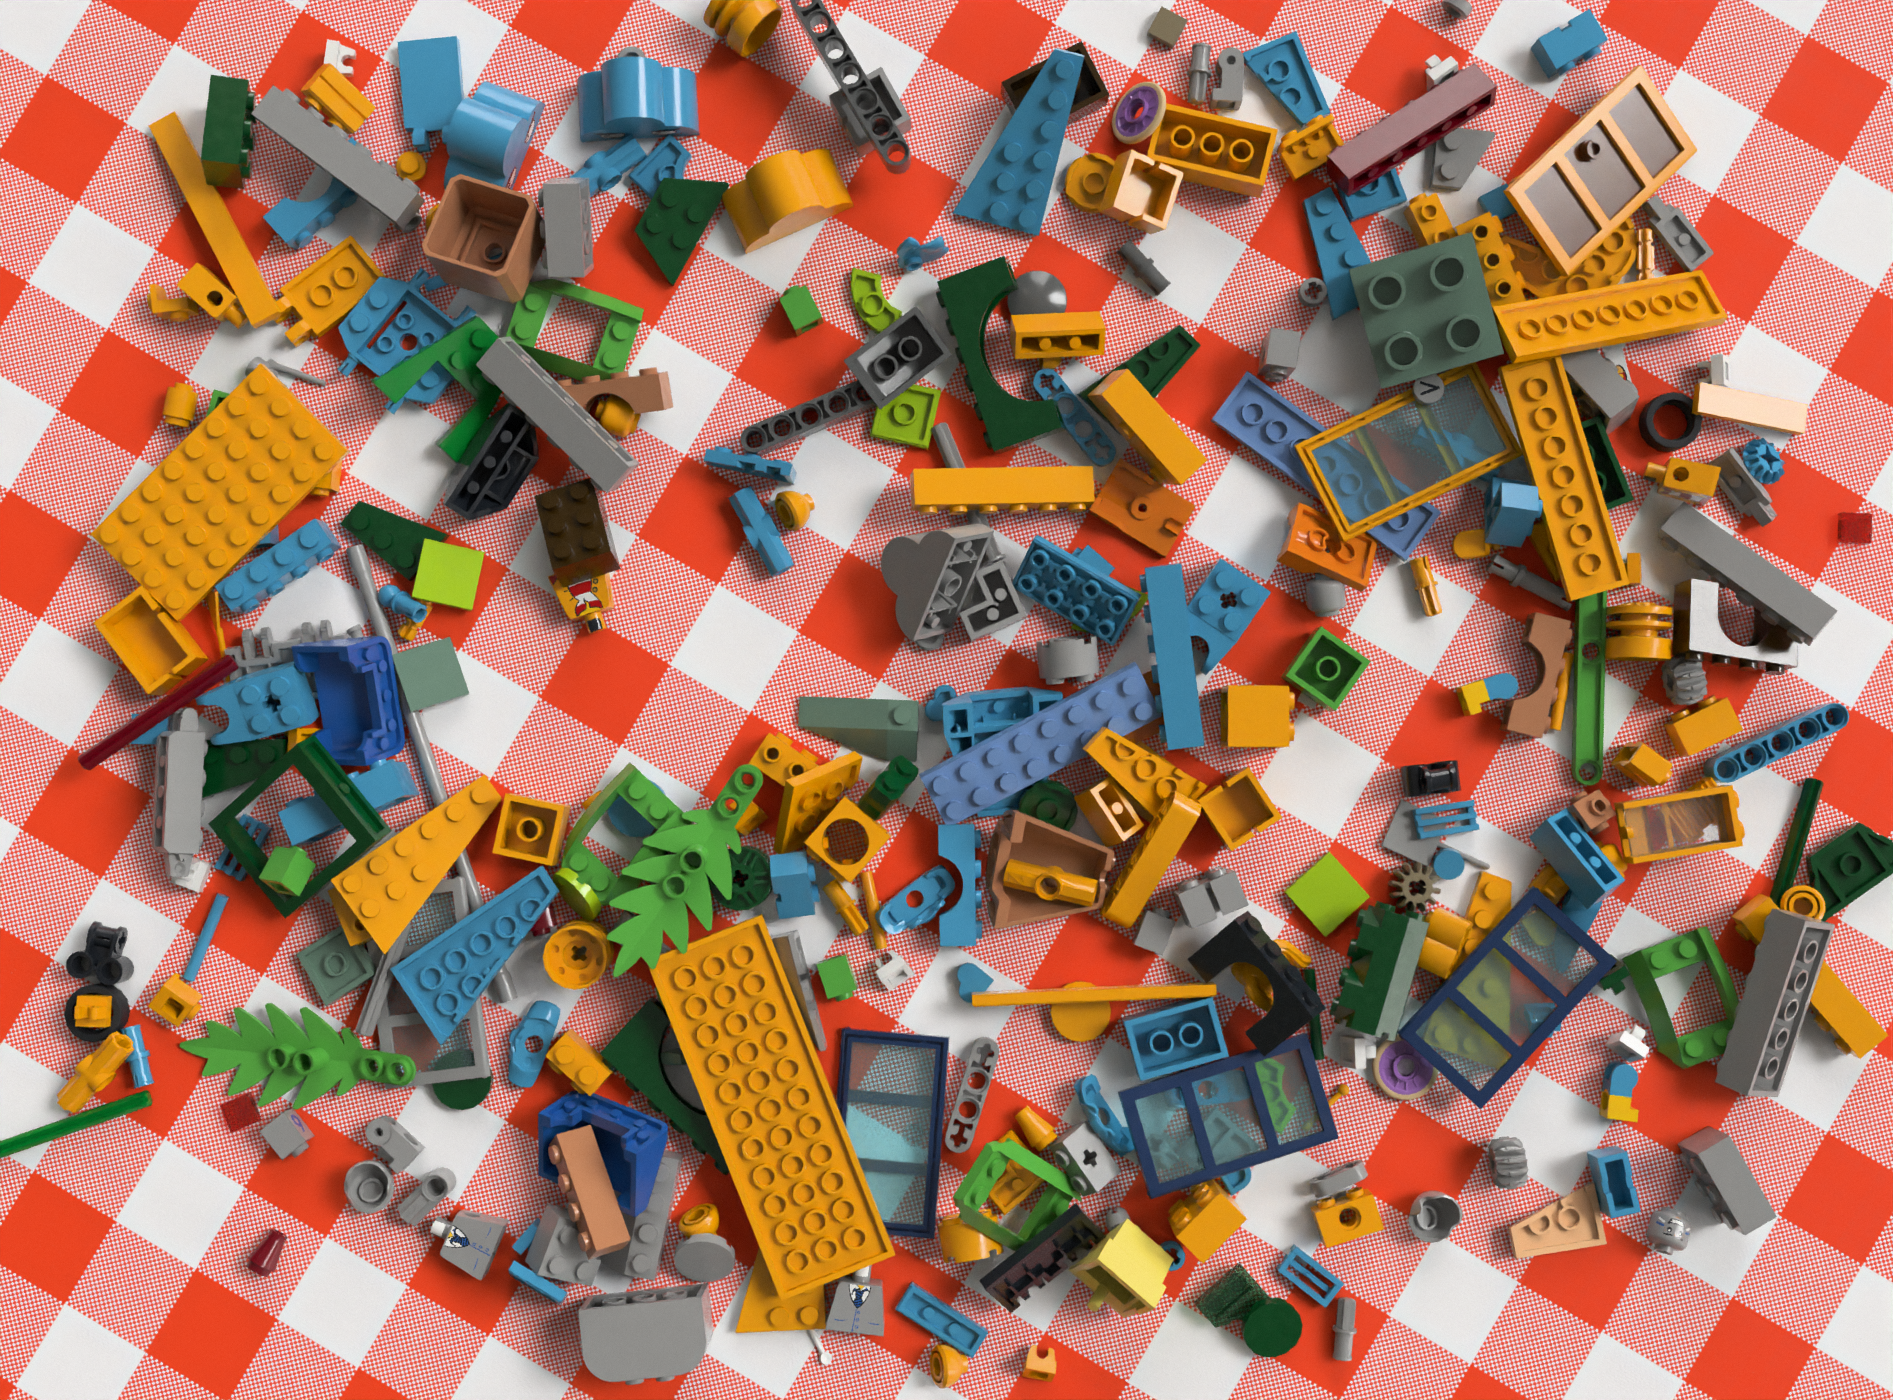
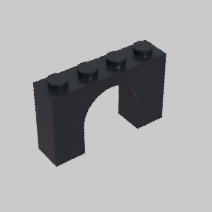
[1187,911,1326,1057]

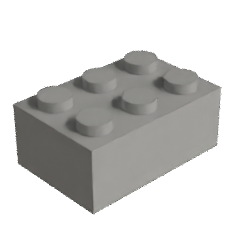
[538,178,594,277]
[1678,1126,1777,1235]

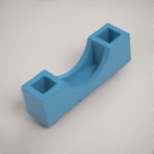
[263,137,371,251]
[938,824,982,946]

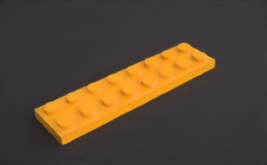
[1492,270,1728,364]
[1498,355,1630,602]

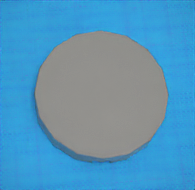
[674,1233,735,1282]

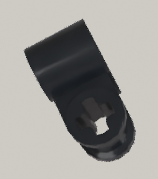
[1401,760,1461,797]
[66,921,134,985]

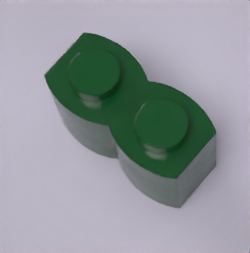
[858,755,919,821]

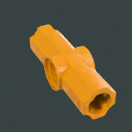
[1003,859,1098,907]
[57,1031,134,1113]

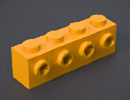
[1453,211,1531,307]

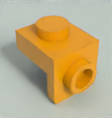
[147,284,199,322]

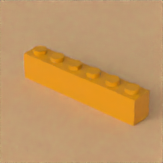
[910,466,1095,515]
[1731,893,1889,1059]

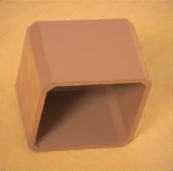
[422,174,546,304]

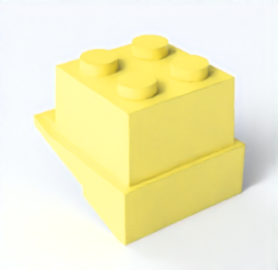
[1069,1218,1174,1318]

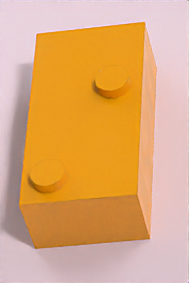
[1144,103,1278,198]
[1087,369,1207,485]

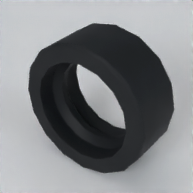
[1638,392,1702,452]
[64,983,130,1042]

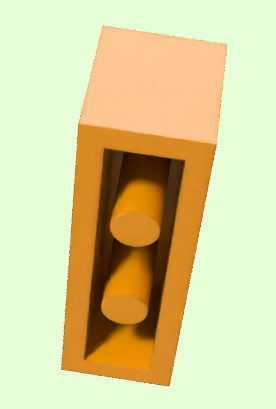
[1010,311,1106,359]

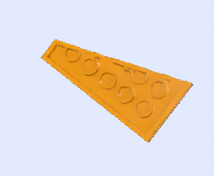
[735,1247,826,1333]

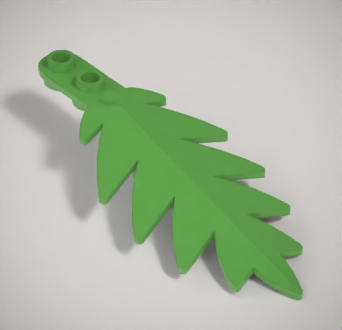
[607,764,763,977]
[180,1003,416,1110]

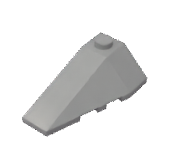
[771,930,827,1052]

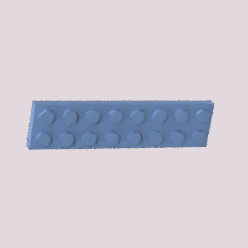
[1211,371,1441,561]
[919,662,1162,825]

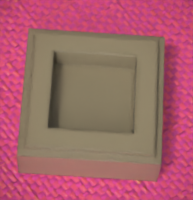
[1147,6,1188,49]

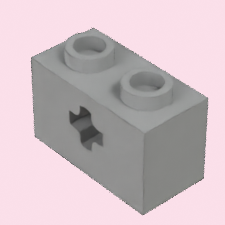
[1257,328,1301,382]
[1048,1121,1121,1196]

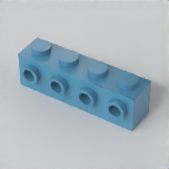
[215,518,342,614]

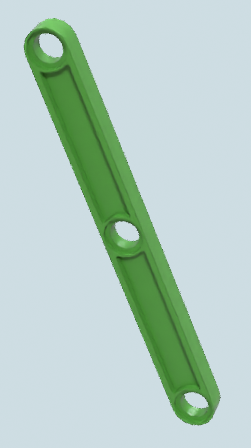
[1571,591,1607,785]

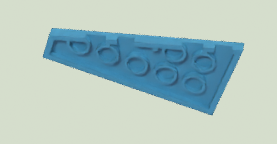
[953,48,1085,236]
[390,866,560,1045]

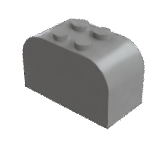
[578,1283,713,1385]

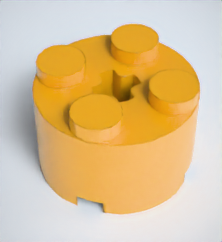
[937,1208,1004,1263]

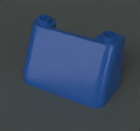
[292,636,405,766]
[538,1090,668,1217]

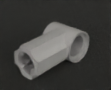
[397,1167,456,1226]

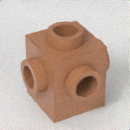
[1567,789,1616,836]

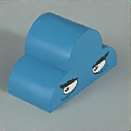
[577,57,700,142]
[444,81,545,190]

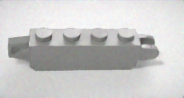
[151,707,208,877]

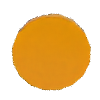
[1064,153,1115,214]
[1050,981,1111,1042]

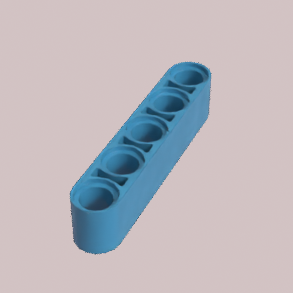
[1703,703,1849,783]

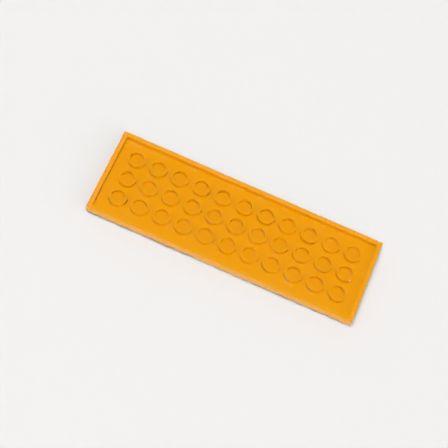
[647,914,895,1301]

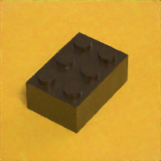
[1001,41,1109,125]
[534,478,621,588]

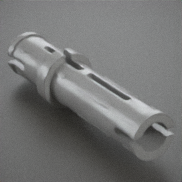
[1486,553,1575,611]

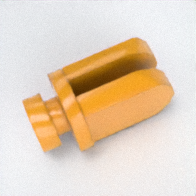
[1452,529,1500,560]

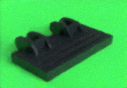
[979,1203,1106,1313]

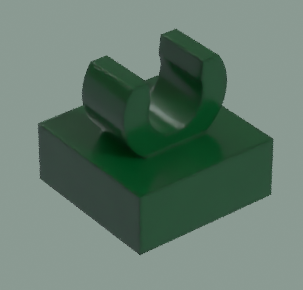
[1586,954,1630,995]

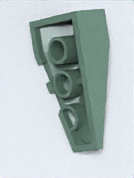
[798,696,919,762]

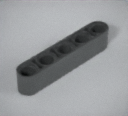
[740,380,876,456]

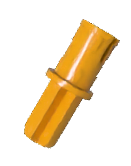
[1409,556,1442,617]
[822,879,868,936]

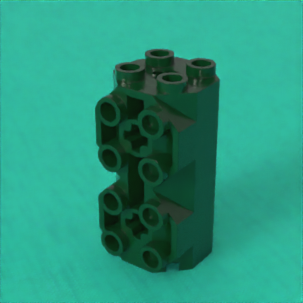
[1330,901,1430,1041]

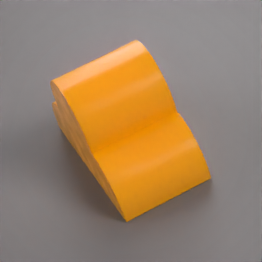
[722,148,854,254]

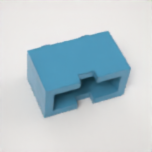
[1530,9,1608,79]
[770,851,820,919]
[1587,1145,1641,1219]

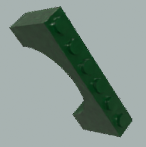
[936,256,1066,454]
[600,996,730,1175]

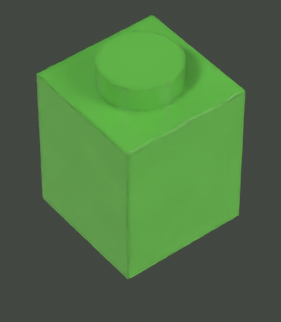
[779,285,824,336]
[259,845,316,897]
[816,953,858,1002]

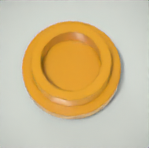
[396,151,427,182]

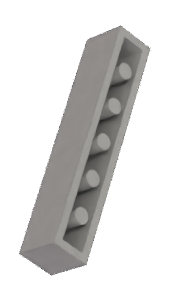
[251,85,425,229]
[476,336,640,493]
[1658,502,1838,646]

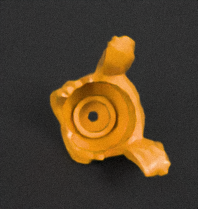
[1230,939,1312,1014]

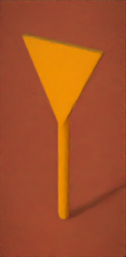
[205,591,230,683]

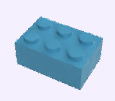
[1121,997,1229,1081]

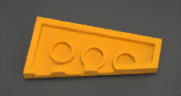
[1501,235,1622,298]
[1082,726,1208,818]

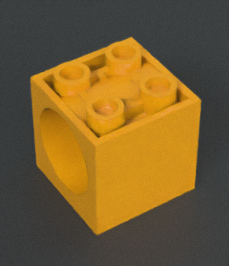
[1220,685,1295,748]
[804,796,892,883]

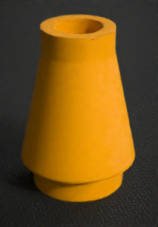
[1014,1106,1058,1152]

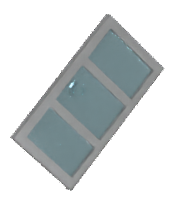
[367,876,491,1089]

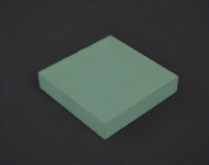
[392,637,469,713]
[296,925,377,1006]

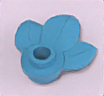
[896,236,949,271]

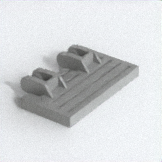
[224,620,348,703]

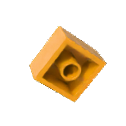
[492,793,571,866]

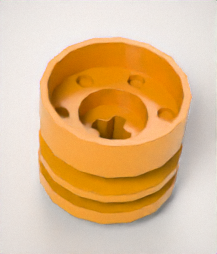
[703,0,783,57]
[1605,602,1672,661]
[543,918,615,990]

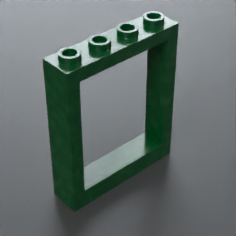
[208,735,392,918]

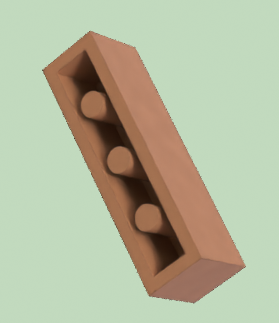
[548,1125,631,1260]

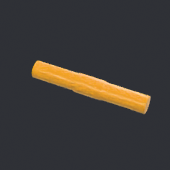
[1549,652,1574,731]
[860,871,887,950]

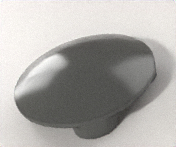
[1007,271,1067,315]

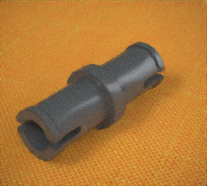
[1116,239,1171,296]

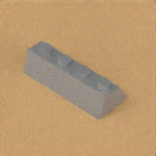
[600,1150,683,1281]

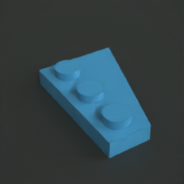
[1242,31,1331,127]
[704,446,796,484]

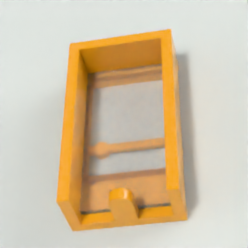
[1614,785,1745,864]

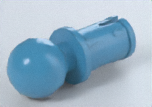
[378,584,427,623]

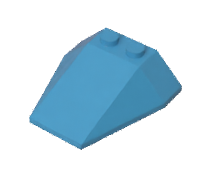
[942,686,1063,817]

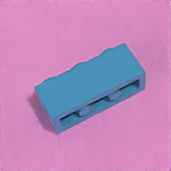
[1529,808,1625,909]

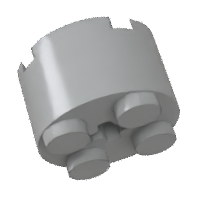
[1036,635,1100,685]

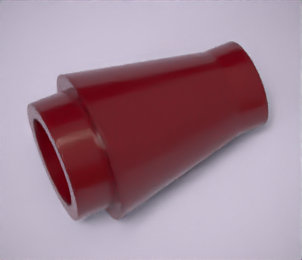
[246,1228,288,1277]

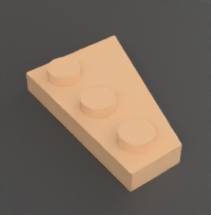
[1508,1182,1607,1259]

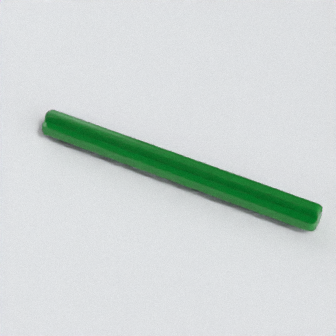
[0,1090,153,1158]

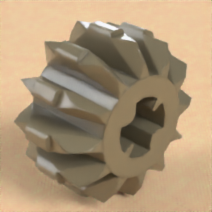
[1388,861,1441,912]

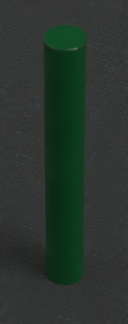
[1303,968,1324,1060]

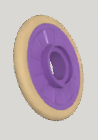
[1112,82,1166,144]
[1372,1034,1438,1100]

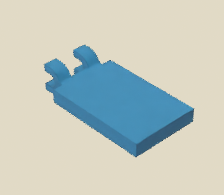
[398,36,464,153]

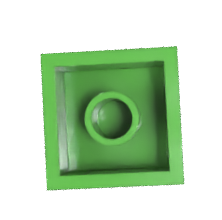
[1281,626,1371,712]

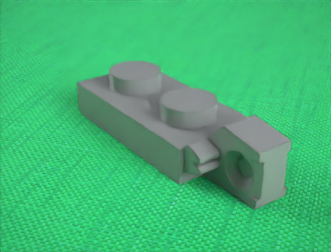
[1642,195,1714,272]
[1707,447,1777,527]

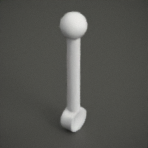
[808,1329,832,1365]

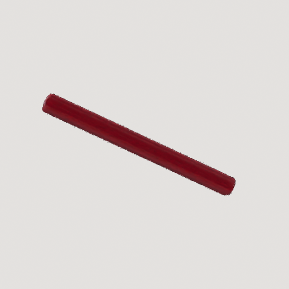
[78,655,238,770]

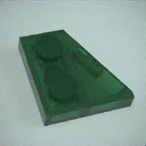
[1194,1262,1271,1328]

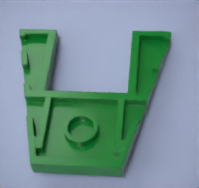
[371,316,502,464]

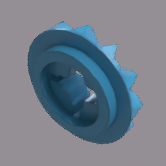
[1743,438,1785,484]

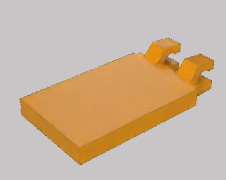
[273,235,386,348]

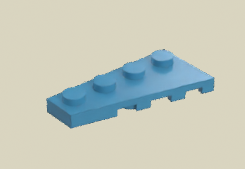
[1302,187,1371,321]

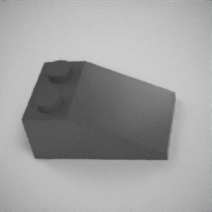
[844,306,952,409]

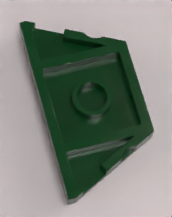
[634,178,730,286]
[1806,822,1893,921]

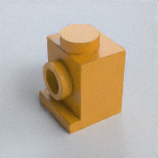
[148,972,203,1027]

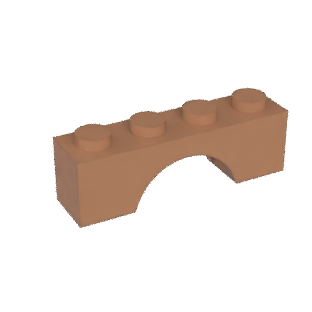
[556,367,673,414]
[1499,612,1572,739]

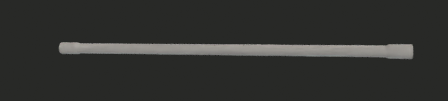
[346,544,518,1003]

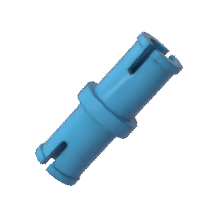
[120,1024,154,1089]

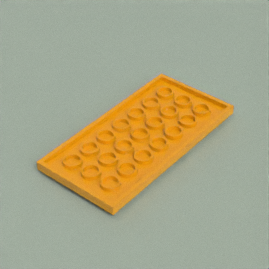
[90,363,350,621]

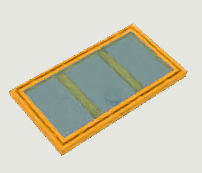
[1294,362,1523,543]

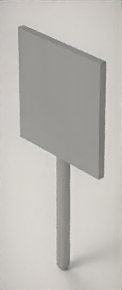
[1381,799,1490,870]

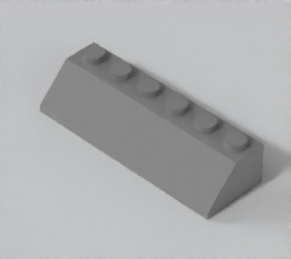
[1715,908,1835,1097]

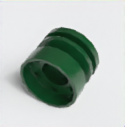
[708,845,773,911]

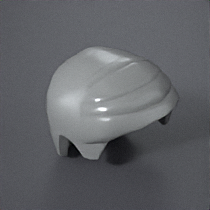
[344,1160,395,1214]
[1408,1190,1463,1243]

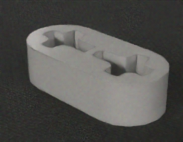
[1309,1160,1368,1198]

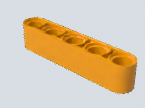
[1100,791,1202,929]

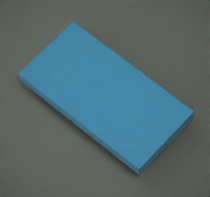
[1012,535,1141,646]

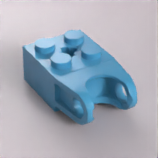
[1187,558,1271,675]
[195,661,320,745]

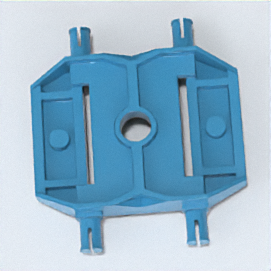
[337,267,477,415]

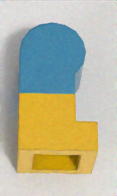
[1455,673,1518,716]
[1599,1061,1639,1122]

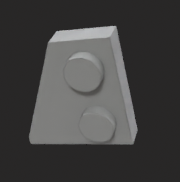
[1430,128,1495,191]

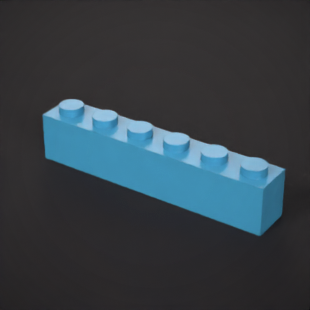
[1139,563,1204,750]

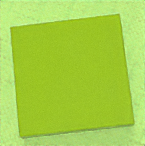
[870,384,941,450]
[411,539,485,611]
[1284,852,1370,937]

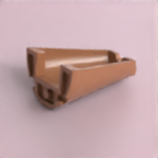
[986,810,1115,929]

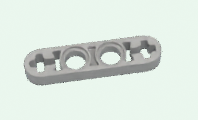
[945,1037,999,1153]

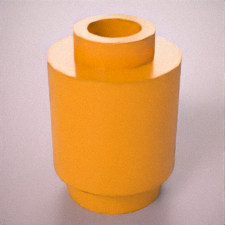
[162,382,199,428]

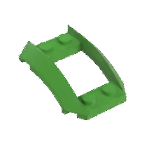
[505,278,644,382]
[561,762,694,906]
[1622,926,1739,1069]
[953,1138,1082,1251]

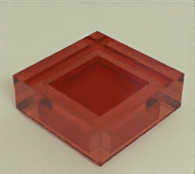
[1837,512,1873,545]
[220,1092,262,1133]

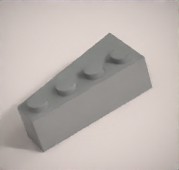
[1561,348,1640,435]

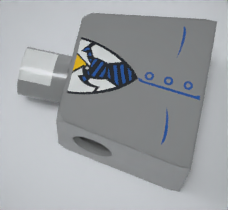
[430,1210,510,1280]
[826,1265,885,1336]

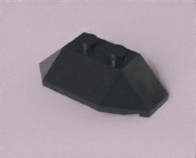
[443,402,539,521]

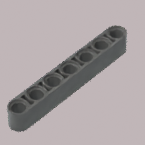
[790,0,911,174]

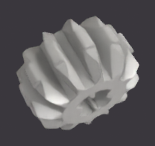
[1661,656,1708,705]
[1488,1136,1528,1190]

